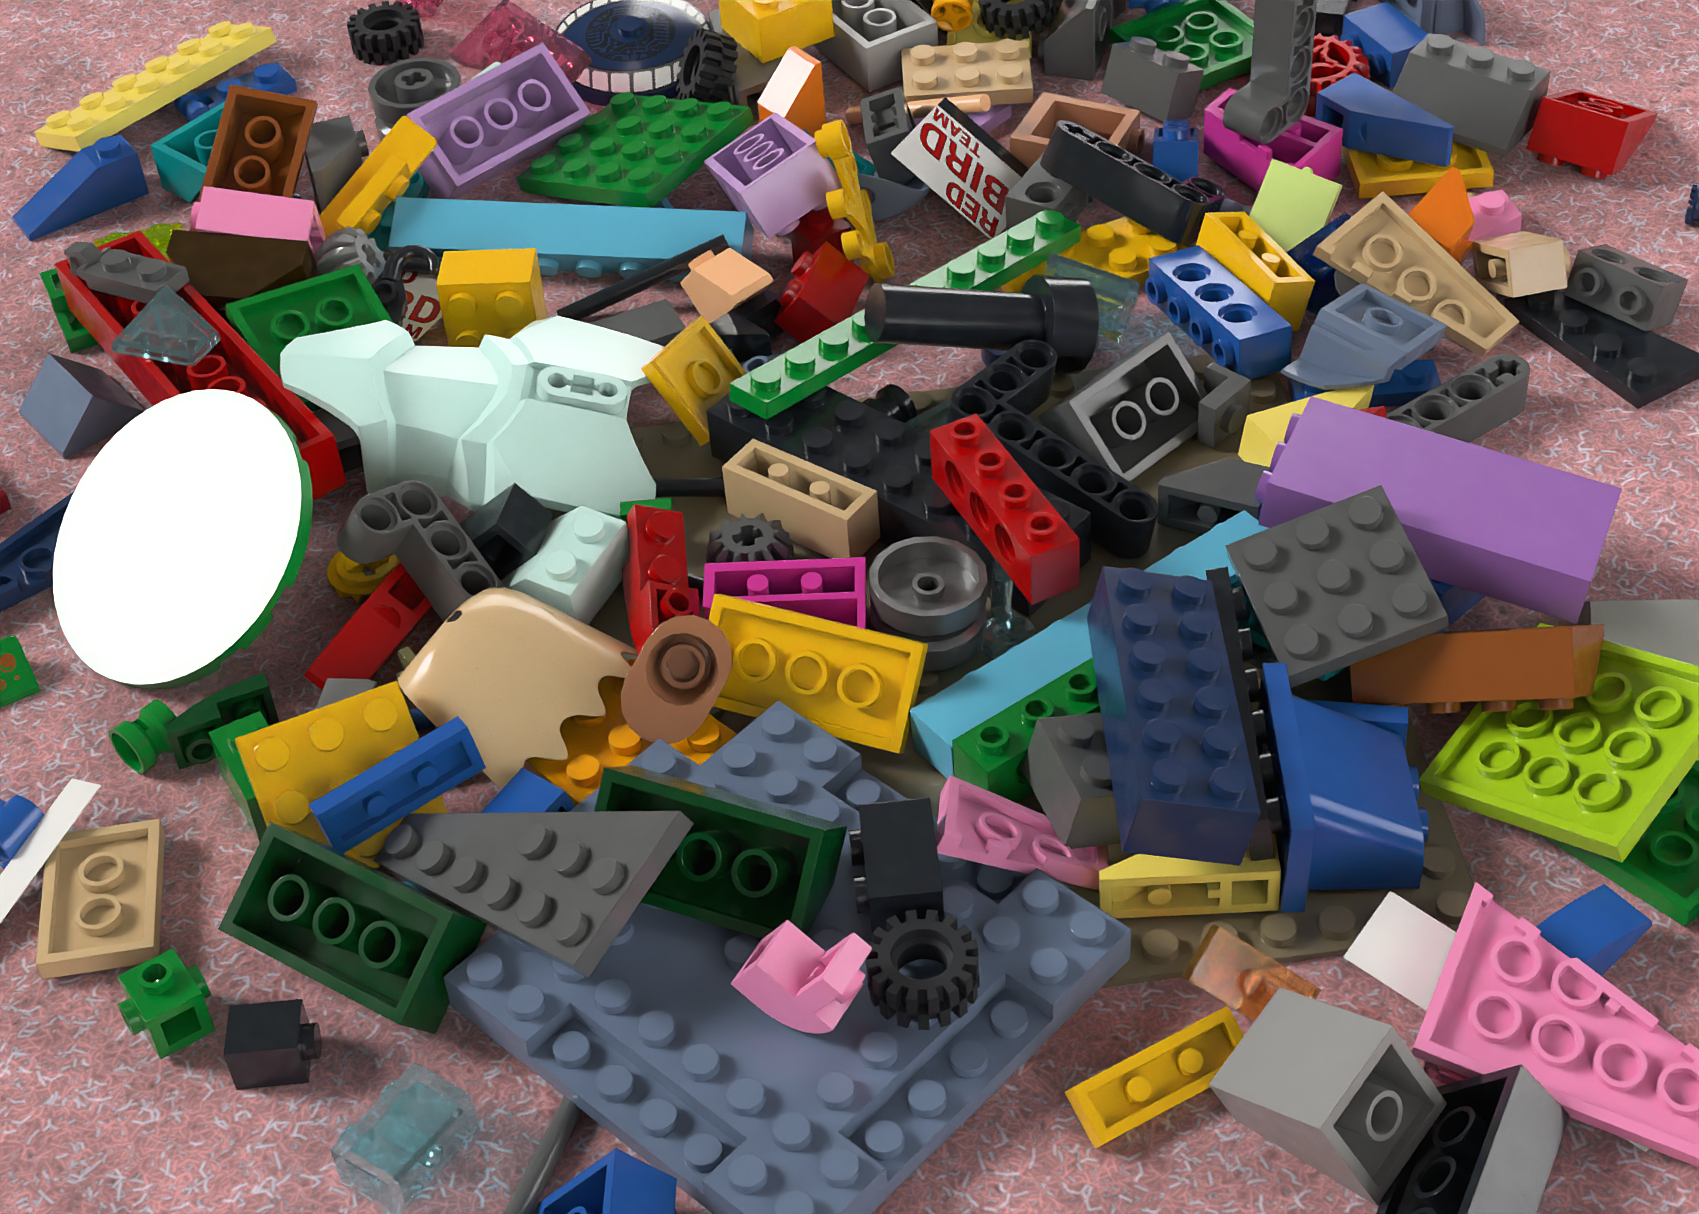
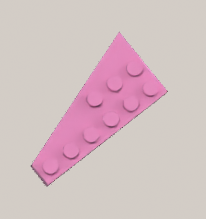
[1412,882,1699,1167]

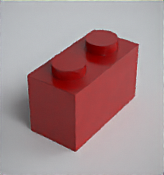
[774,241,869,343]

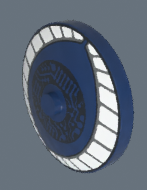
[550,0,712,106]

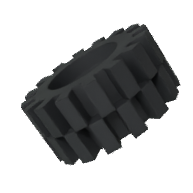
[978,0,1056,41]
[347,1,424,66]
[676,28,738,103]
[866,909,980,1030]

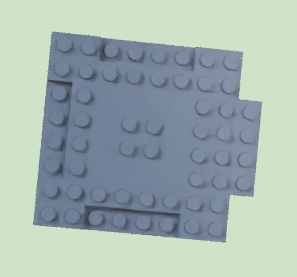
[443,701,1131,1214]

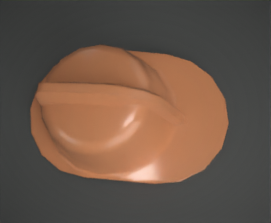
[621,615,732,744]

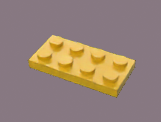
[1001,216,1187,301]
[709,594,929,754]

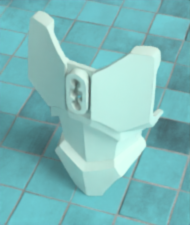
[280,316,664,520]

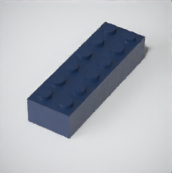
[1087,566,1261,866]

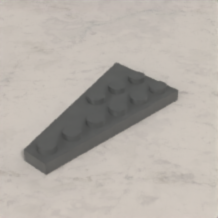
[373,811,694,978]

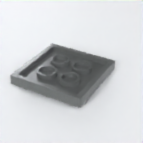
[1225,485,1449,688]

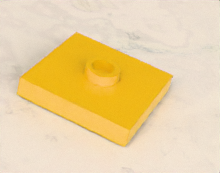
[641,315,747,446]

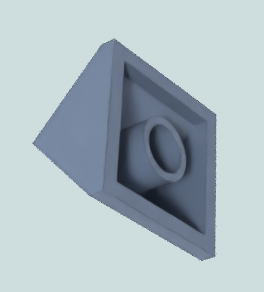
[19,353,145,459]

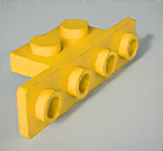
[319,116,437,274]

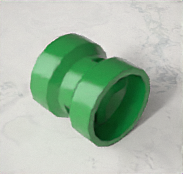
[109,699,176,774]

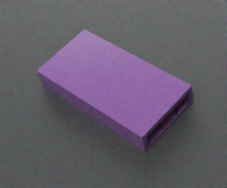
[1254,396,1622,624]

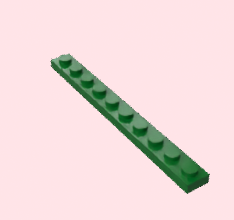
[730,209,1082,420]

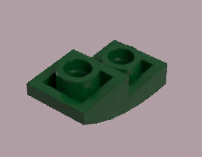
[165,673,279,770]

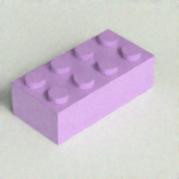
[406,42,591,199]
[703,112,842,239]

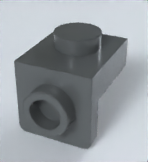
[1197,362,1251,448]

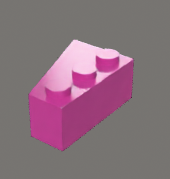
[1203,88,1343,193]
[703,557,869,629]

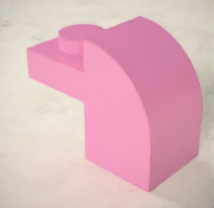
[731,920,873,1034]

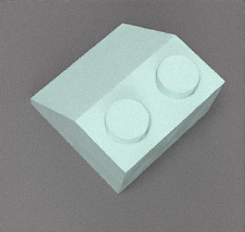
[502,506,630,625]

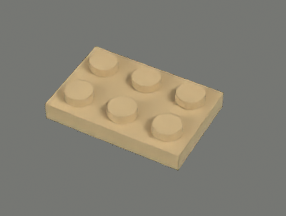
[901,39,1033,105]
[35,819,165,979]

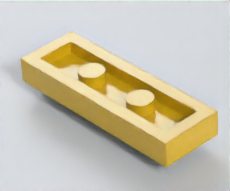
[1065,1005,1244,1149]

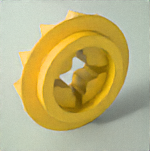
[327,551,400,603]

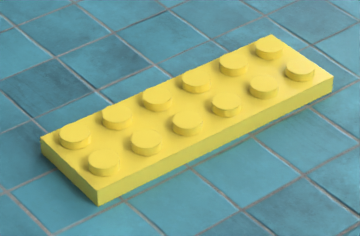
[34,21,277,152]

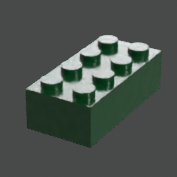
[218,822,487,1034]

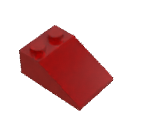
[1526,88,1658,179]

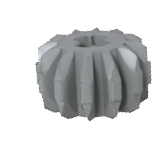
[315,226,386,285]

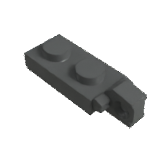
[64,241,190,307]

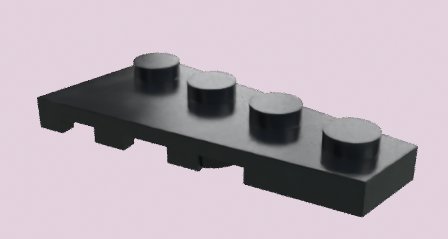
[1504,289,1699,409]

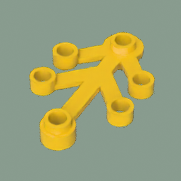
[815,119,896,283]

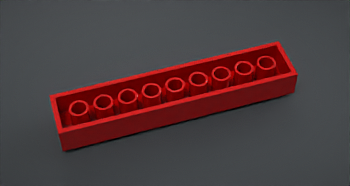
[55,230,347,500]

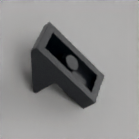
[709,289,784,363]

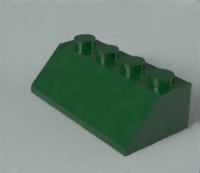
[594,765,848,939]

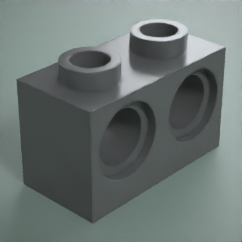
[860,86,916,184]
[1005,152,1095,231]
[1563,244,1688,331]

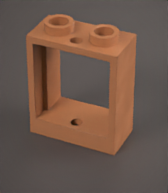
[1010,92,1145,169]

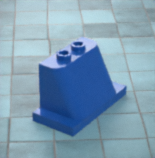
[1257,663,1429,912]

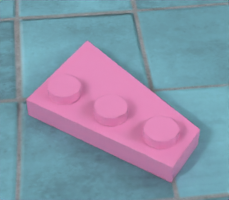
[936,775,1109,890]

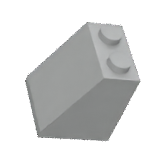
[1208,987,1447,1205]

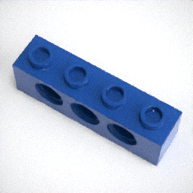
[1145,245,1292,380]

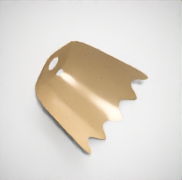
[398,587,638,789]

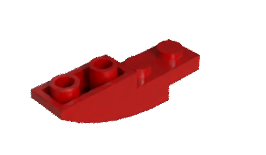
[622,504,700,655]
[304,562,434,690]

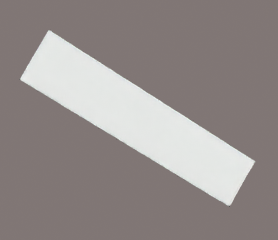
[0,778,101,923]

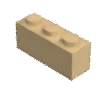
[722,439,880,558]

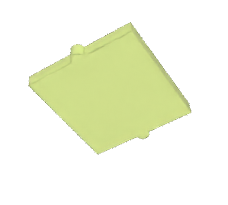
[1249,159,1343,261]

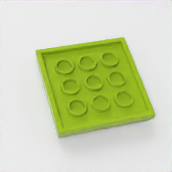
[1419,622,1699,863]

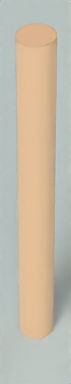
[845,94,991,124]

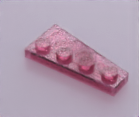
[449,0,592,83]

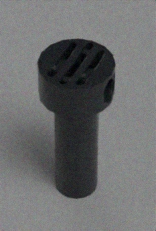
[864,275,1099,374]

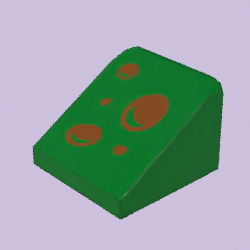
[0,635,41,708]

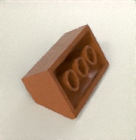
[190,84,318,231]
[1350,624,1604,714]

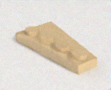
[1313,191,1520,357]

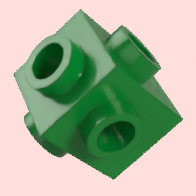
[117,948,216,1059]

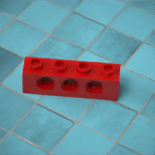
[930,413,1080,605]

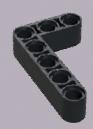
[947,339,1159,559]

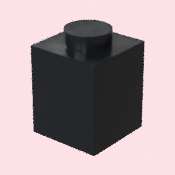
[224,999,322,1090]

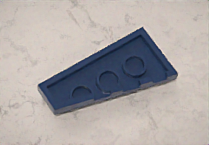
[0,492,74,612]

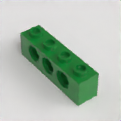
[952,657,1101,803]

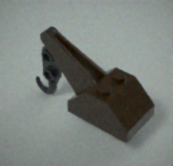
[166,230,439,327]

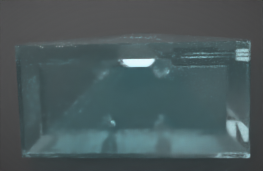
[111,284,220,367]

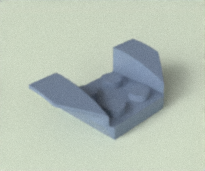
[1378,0,1486,46]
[1281,283,1447,390]

